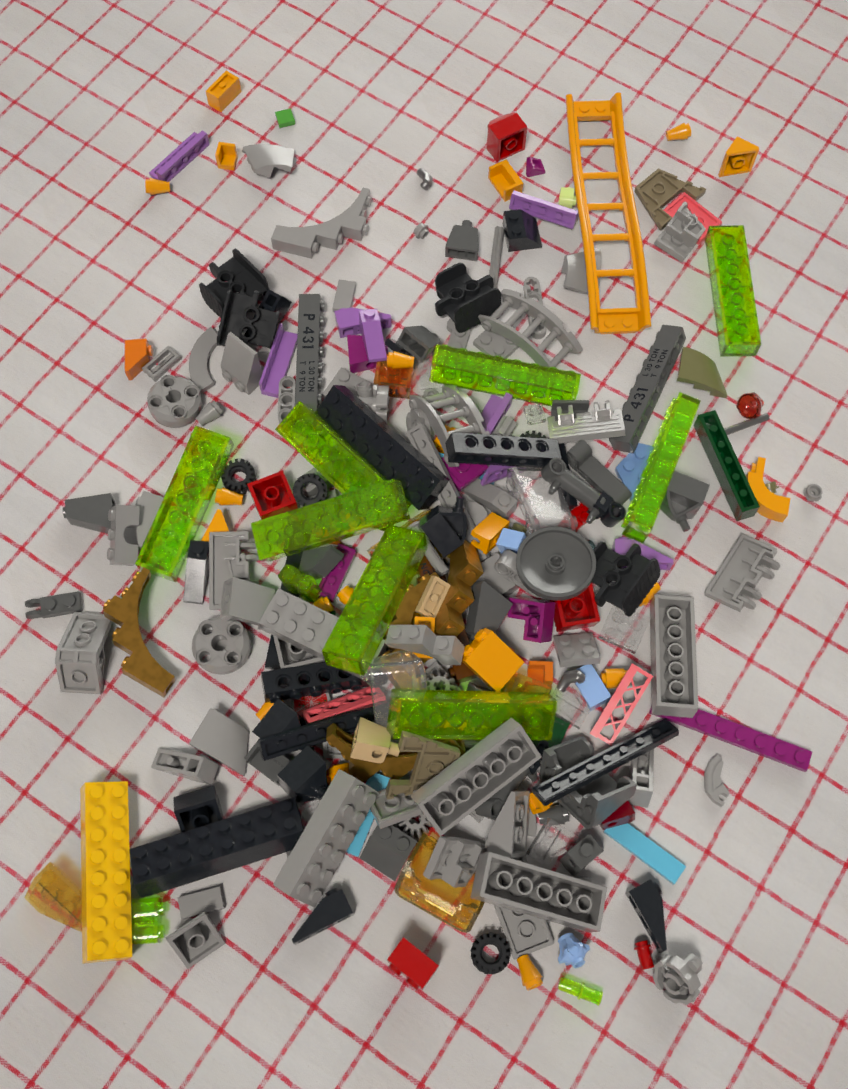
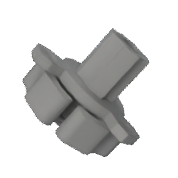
[357,385,389,423]
[653,953,703,1005]

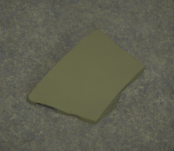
[677,347,727,398]

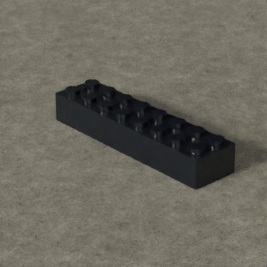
[314,385,450,510]
[130,797,304,899]

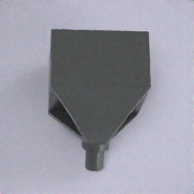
[657,471,710,532]

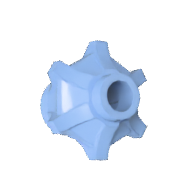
[558,933,590,968]

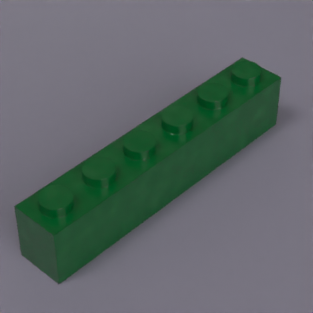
[694,410,760,521]

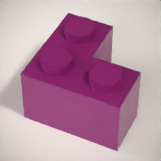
[508,596,555,643]

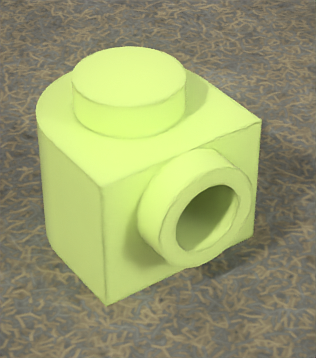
[558,187,576,209]

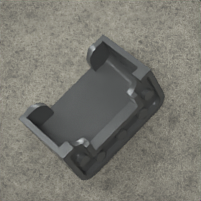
[539,736,637,829]

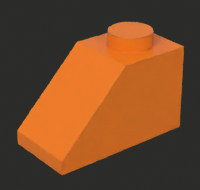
[125,338,153,380]

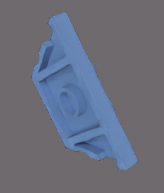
[615,443,678,504]

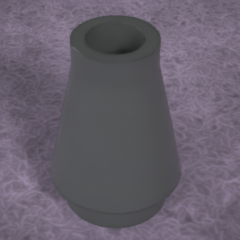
[538,804,570,824]

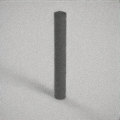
[724,413,769,435]

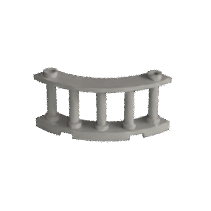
[478,289,583,378]
[409,385,490,467]

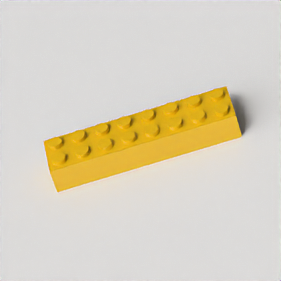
[80,781,132,964]

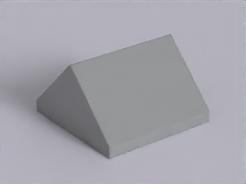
[166,912,225,969]

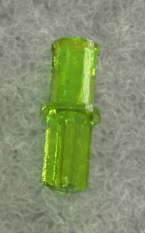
[558,977,603,1006]

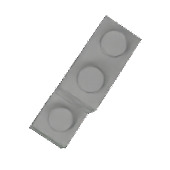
[385,625,465,665]

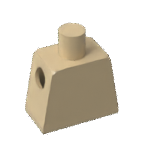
[350,717,400,764]

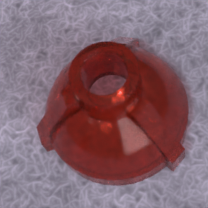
[736,392,764,419]

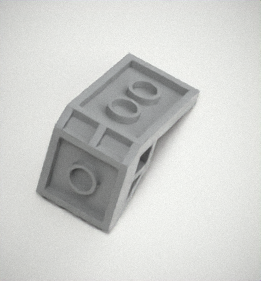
[55,612,113,694]

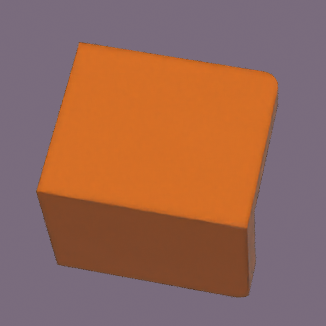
[527,661,553,687]

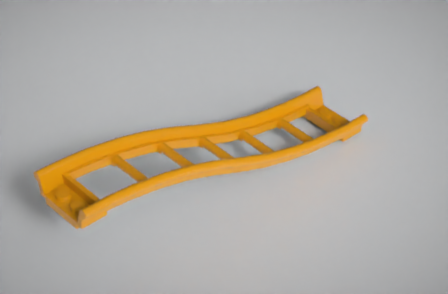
[566,92,651,334]

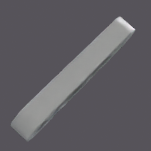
[523,277,547,339]

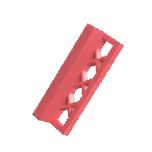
[590,663,653,746]
[302,686,386,724]

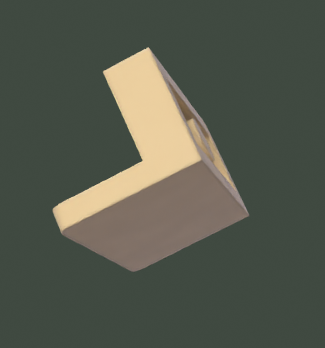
[415,576,451,618]

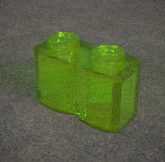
[278,564,322,603]
[132,897,166,945]

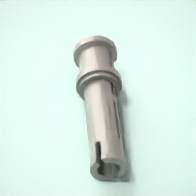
[405,521,449,577]

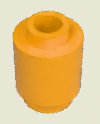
[600,668,630,689]

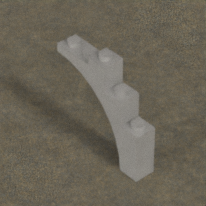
[271,187,372,259]

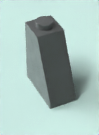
[62,493,115,534]
[465,581,513,641]

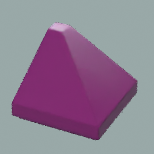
[526,157,546,177]

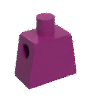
[347,335,388,373]

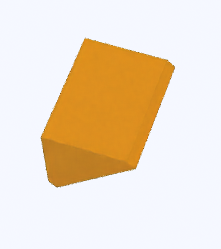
[718,136,759,177]

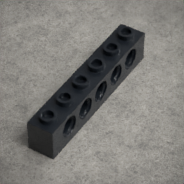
[445,432,562,468]
[261,659,386,703]

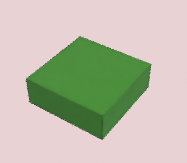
[275,108,295,128]

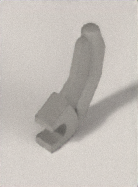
[704,755,730,807]

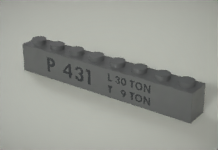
[294,294,325,428]
[609,325,686,453]

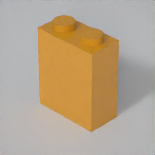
[462,628,524,693]

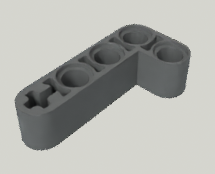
[567,440,632,505]

